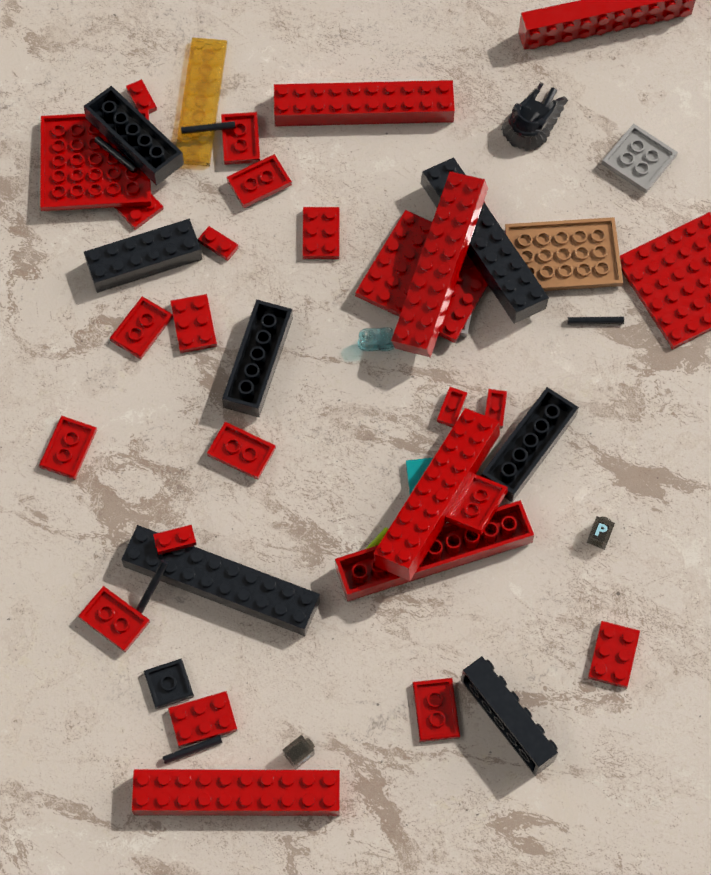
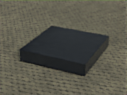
[144,658,194,709]

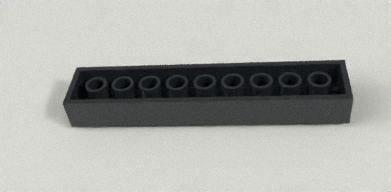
[420,157,549,324]
[121,525,320,636]

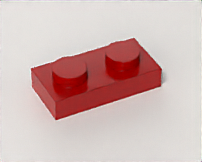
[126,79,157,114]
[198,226,239,261]
[437,387,468,428]
[485,389,507,429]
[153,524,197,555]

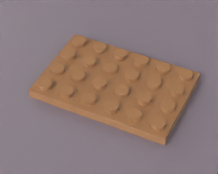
[505,217,623,291]

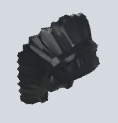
[501,82,568,151]

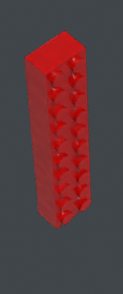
[518,0,696,50]
[274,80,455,127]
[391,172,488,358]
[373,408,500,581]
[335,500,534,602]
[132,769,340,816]

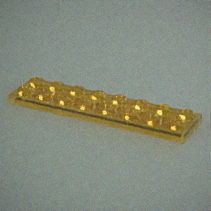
[176,37,227,167]

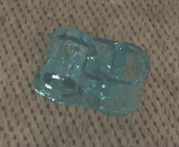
[358,327,394,351]

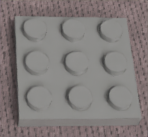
[602,123,678,193]

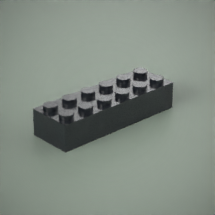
[84,86,184,186]
[84,218,203,293]
[222,299,293,418]
[481,387,579,502]
[461,656,558,776]

